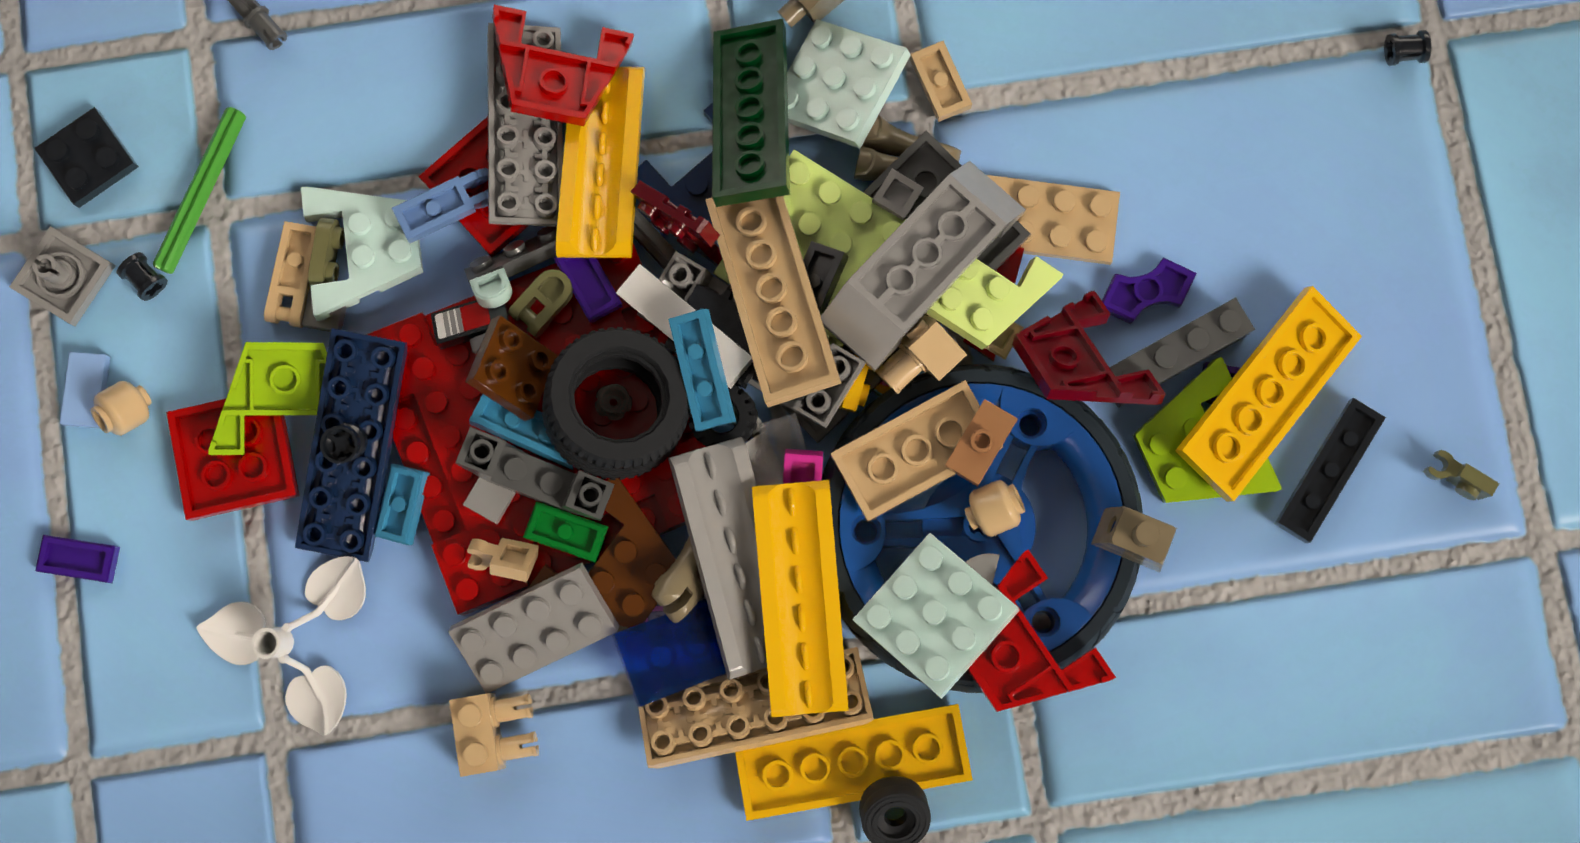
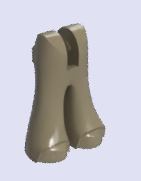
[854,115,961,181]
[651,537,705,623]

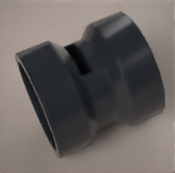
[320,422,368,464]

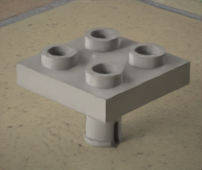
[9,226,116,326]

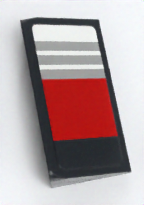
[431,300,511,350]

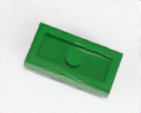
[523,502,609,563]

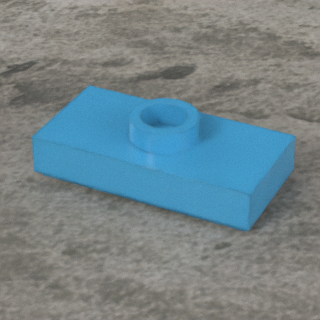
[375,464,430,545]

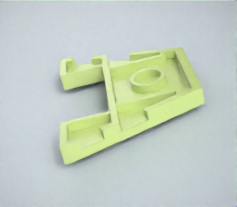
[926,256,1063,349]

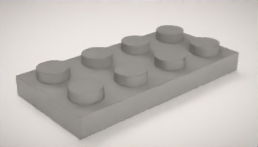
[448,562,619,693]

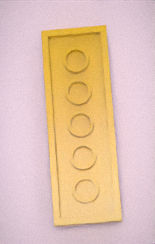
[1175,286,1362,502]
[735,704,973,821]

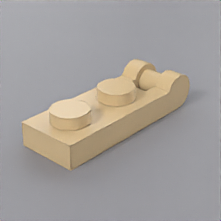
[264,221,316,328]

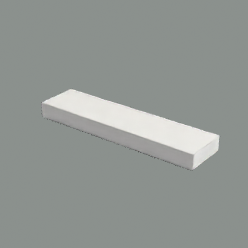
[616,264,753,389]

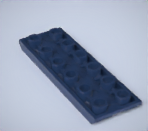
[295,328,407,562]

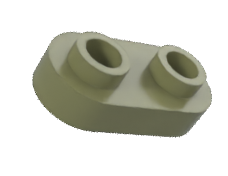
[308,218,345,288]

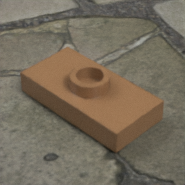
[944,399,1018,486]

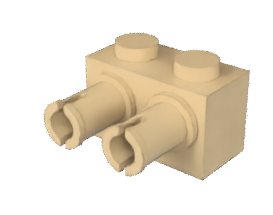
[875,314,967,394]
[449,693,539,777]

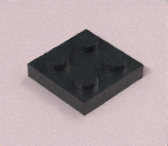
[34,107,139,208]

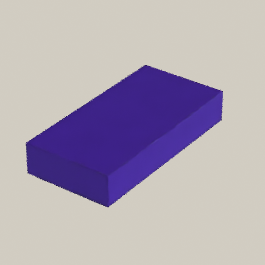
[554,257,623,324]
[35,535,120,584]

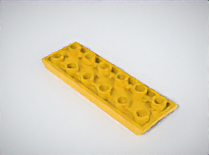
[556,67,645,258]
[752,480,849,717]

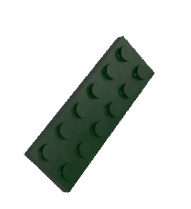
[712,18,790,207]

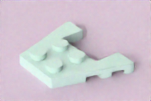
[301,186,423,321]

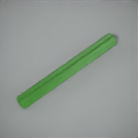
[153,107,246,274]

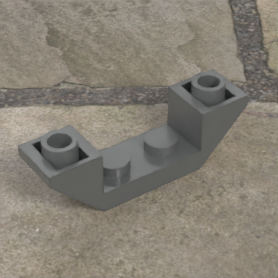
[455,427,615,521]

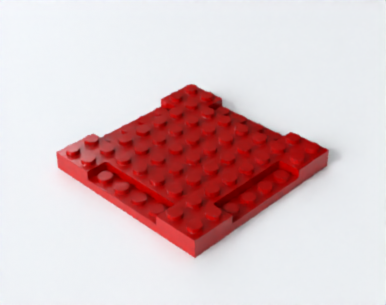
[366,244,707,616]

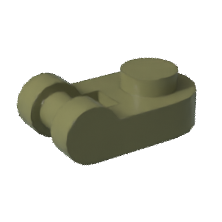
[508,269,573,338]

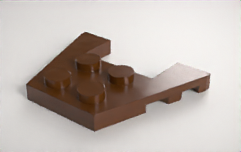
[527,478,676,631]

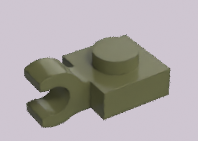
[1423,450,1500,500]

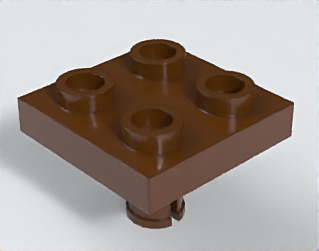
[465,315,558,421]

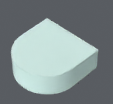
[469,268,513,308]

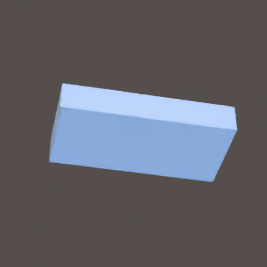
[60,352,111,429]

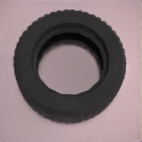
[542,327,691,480]

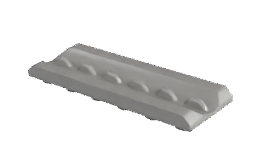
[487,23,563,227]
[668,437,767,680]

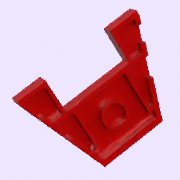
[492,4,634,126]
[968,549,1116,712]

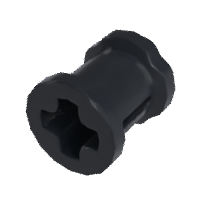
[1384,30,1431,66]
[117,252,168,301]

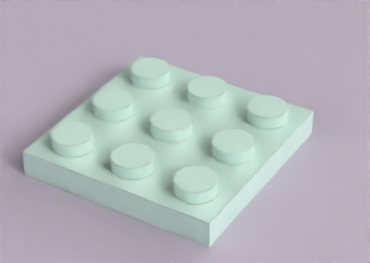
[787,19,911,148]
[852,533,1020,699]

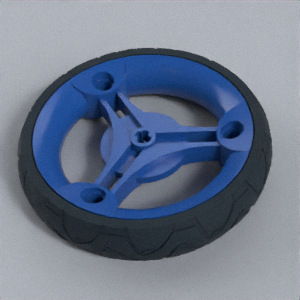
[821,364,1143,693]

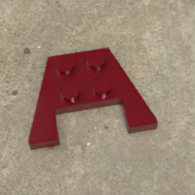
[631,180,723,267]
[1012,290,1166,405]

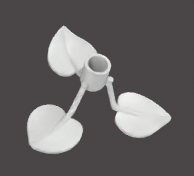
[196,556,366,736]

